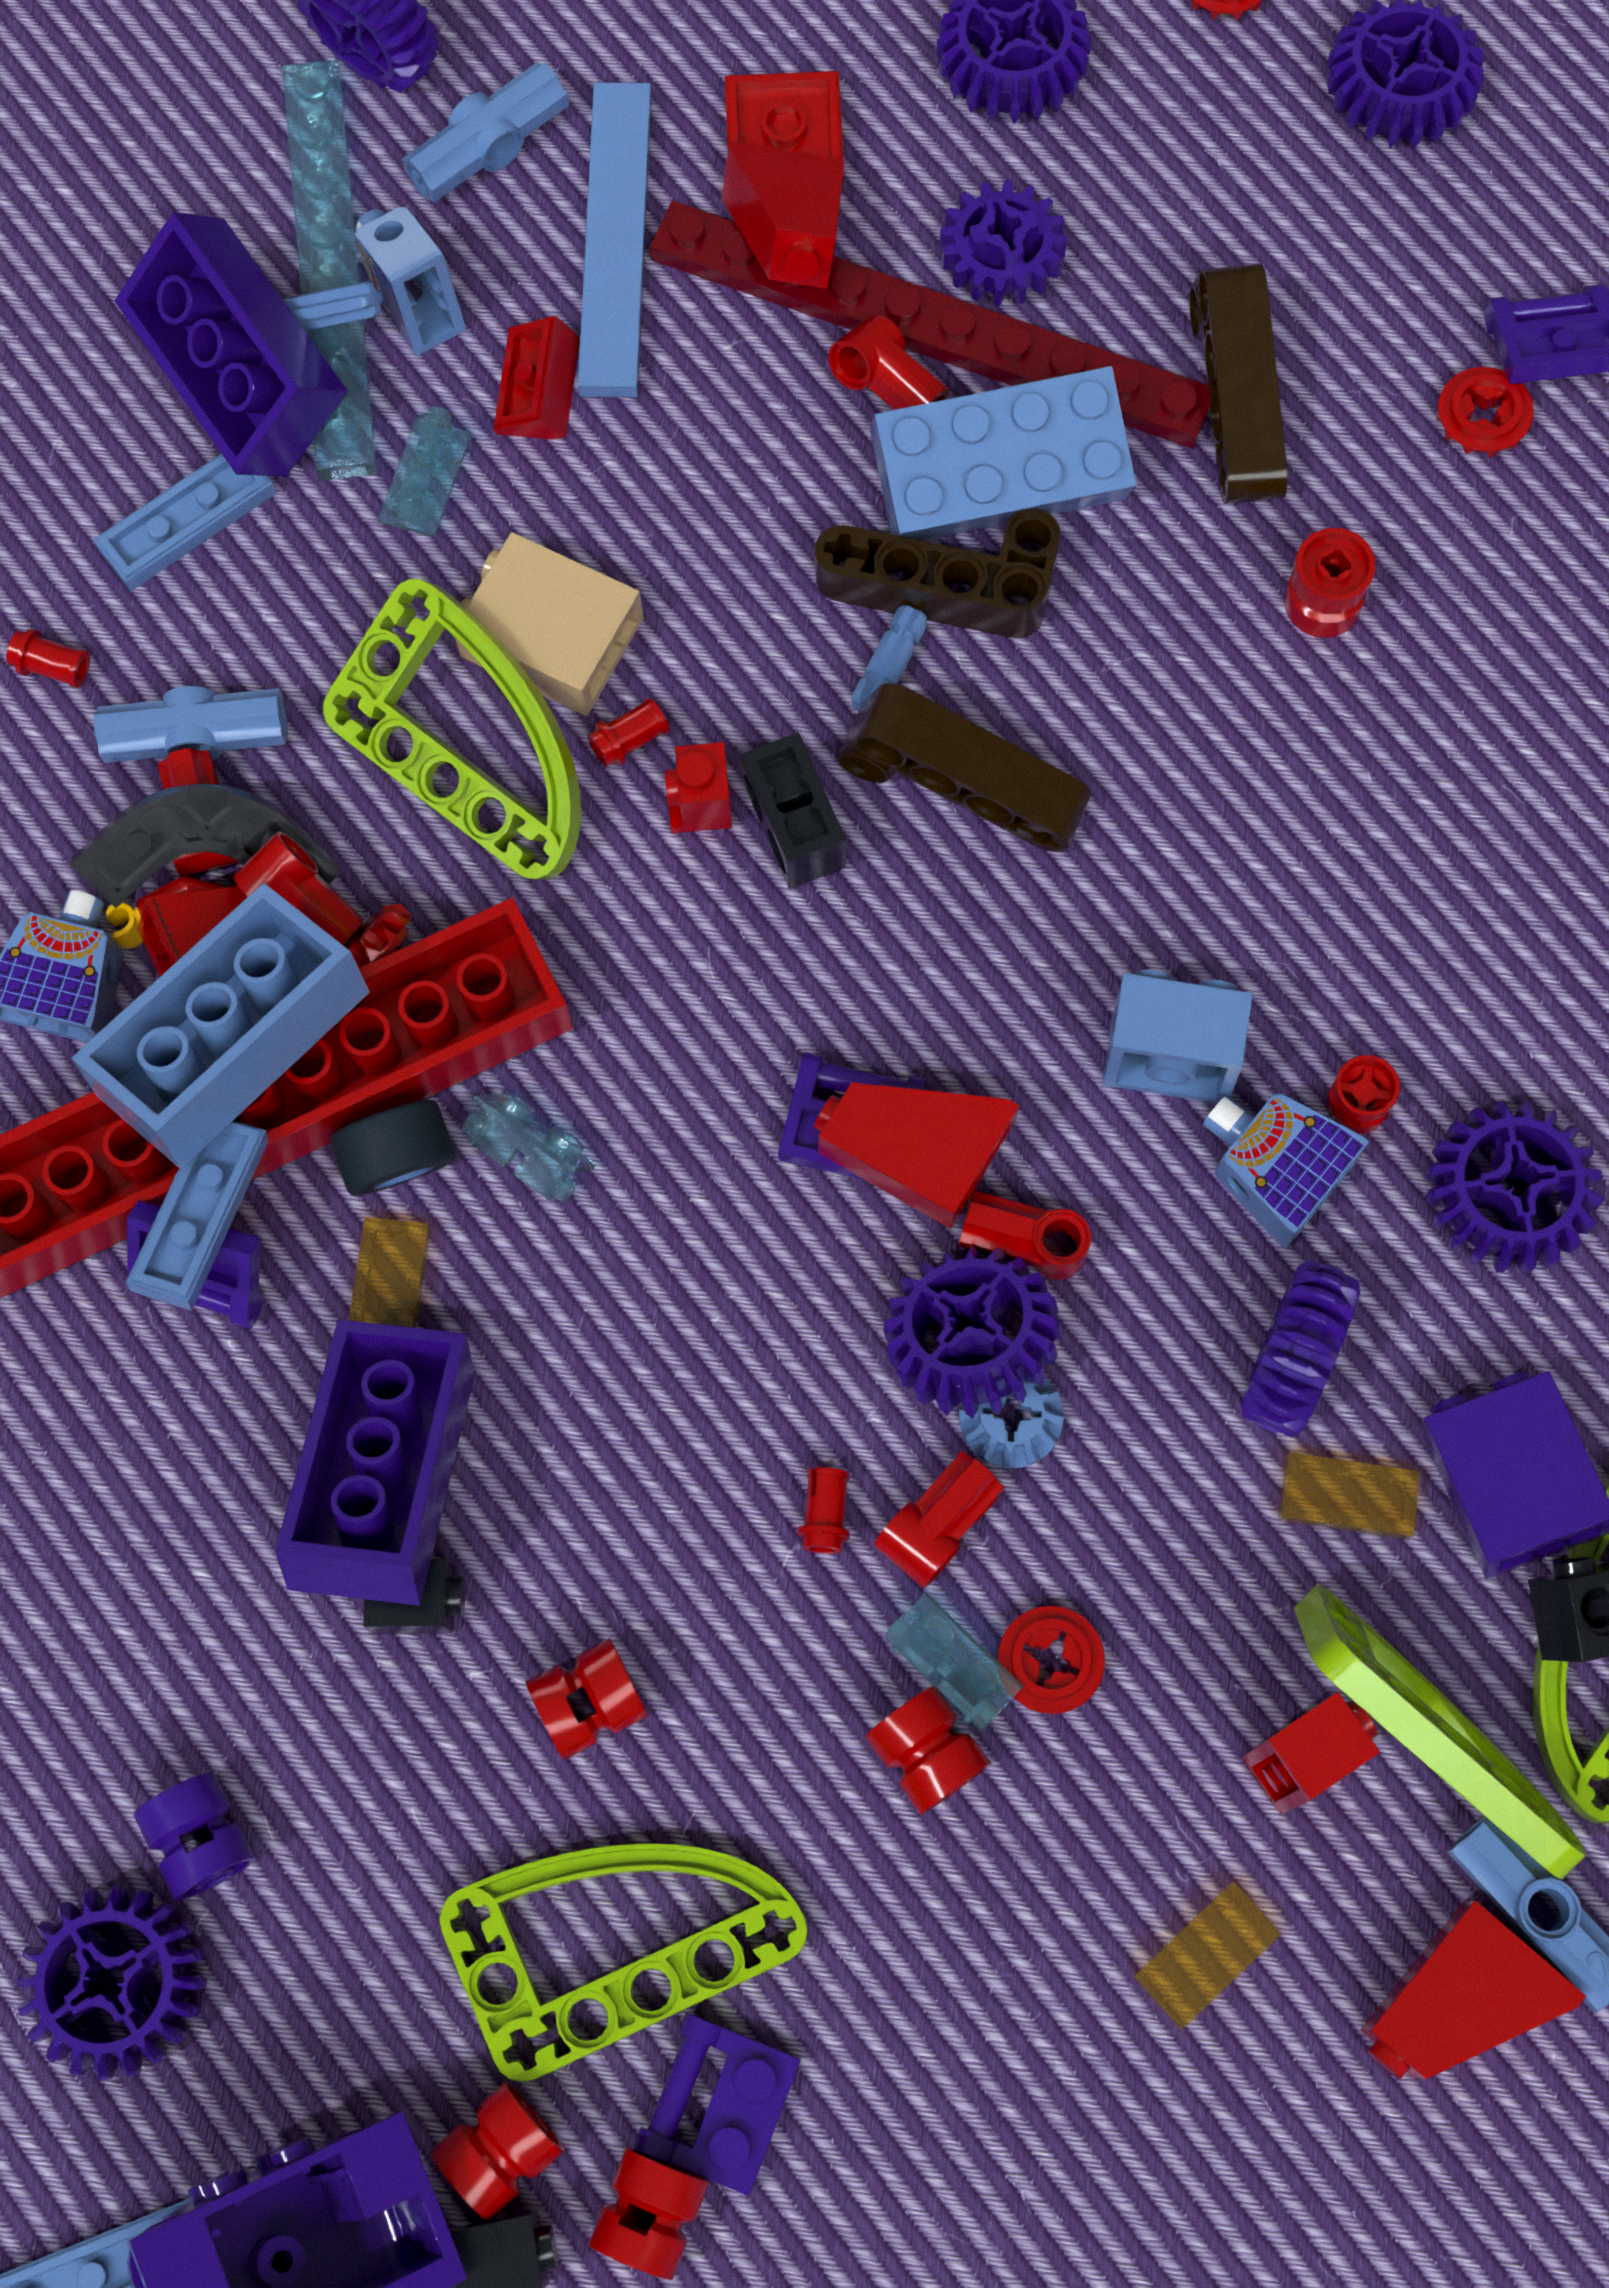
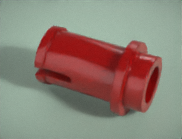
[6,628,90,688]
[587,698,670,767]
[797,1467,850,1554]

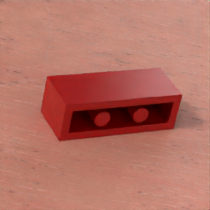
[1242,1692,1380,1814]

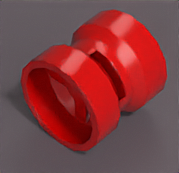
[1326,1055,1400,1134]

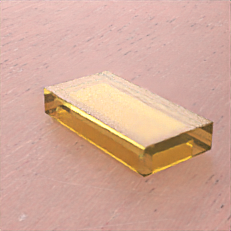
[349,1217,431,1328]
[1279,1452,1420,1540]
[1132,1881,1281,2030]

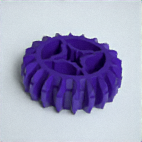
[297,0,440,92]
[936,0,1091,124]
[1327,0,1484,149]
[1425,1100,1603,1274]
[883,1244,1062,1419]
[1240,1259,1361,1438]
[16,1886,207,2080]

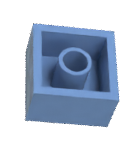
[1102,969,1253,1104]

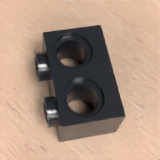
[741,732,846,889]
[1528,1551,1609,1662]

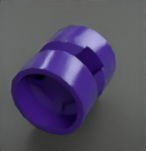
[133,1772,256,1902]

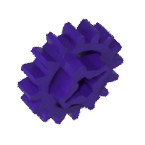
[939,180,1067,306]

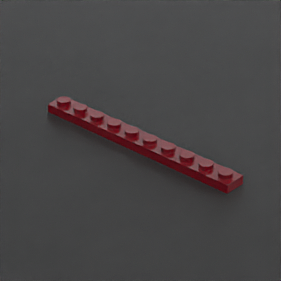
[650,200,1210,449]

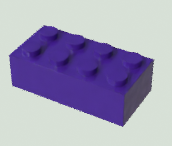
[114,212,349,477]
[275,1319,474,1606]

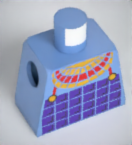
[354,207,467,357]
[0,890,122,1043]
[1203,1093,1369,1249]

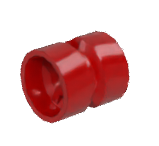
[1284,528,1376,638]
[525,1638,649,1761]
[865,1685,991,1815]
[430,2081,565,2222]
[588,2146,710,2280]

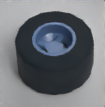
[329,1099,456,1196]

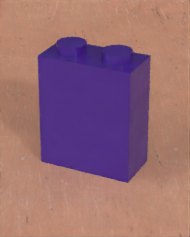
[1423,1371,1609,1579]

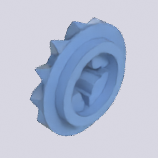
[959,1379,1064,1468]

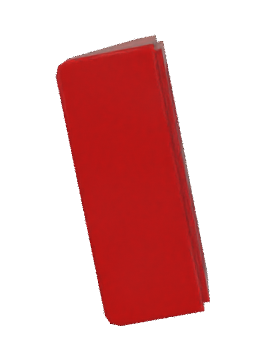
[493,315,580,440]

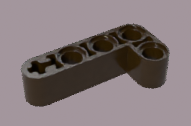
[1189,263,1288,504]
[815,508,1060,638]
[837,683,1091,852]

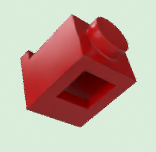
[665,742,732,834]

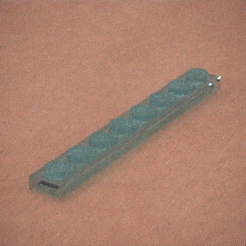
[282,59,378,481]

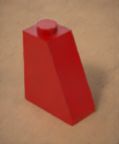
[721,141,845,289]
[814,1082,1019,1229]
[1360,1900,1587,2080]

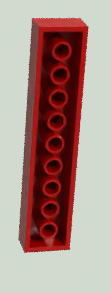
[0,897,573,1298]

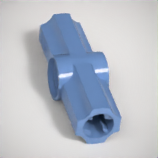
[402,62,569,203]
[94,686,288,763]
[1446,1816,1609,2013]

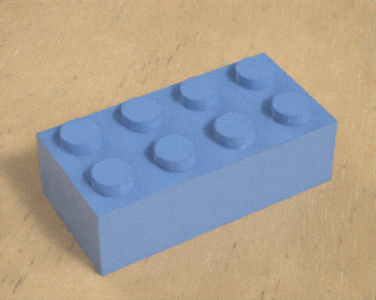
[870,366,1137,541]
[71,883,370,1169]

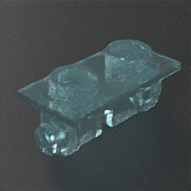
[378,406,472,537]
[462,1091,597,1203]
[885,1593,1023,1732]

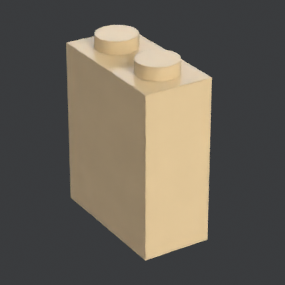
[455,532,644,716]

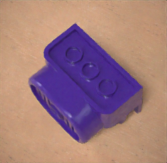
[127,2111,468,2288]

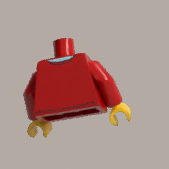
[106,876,247,977]

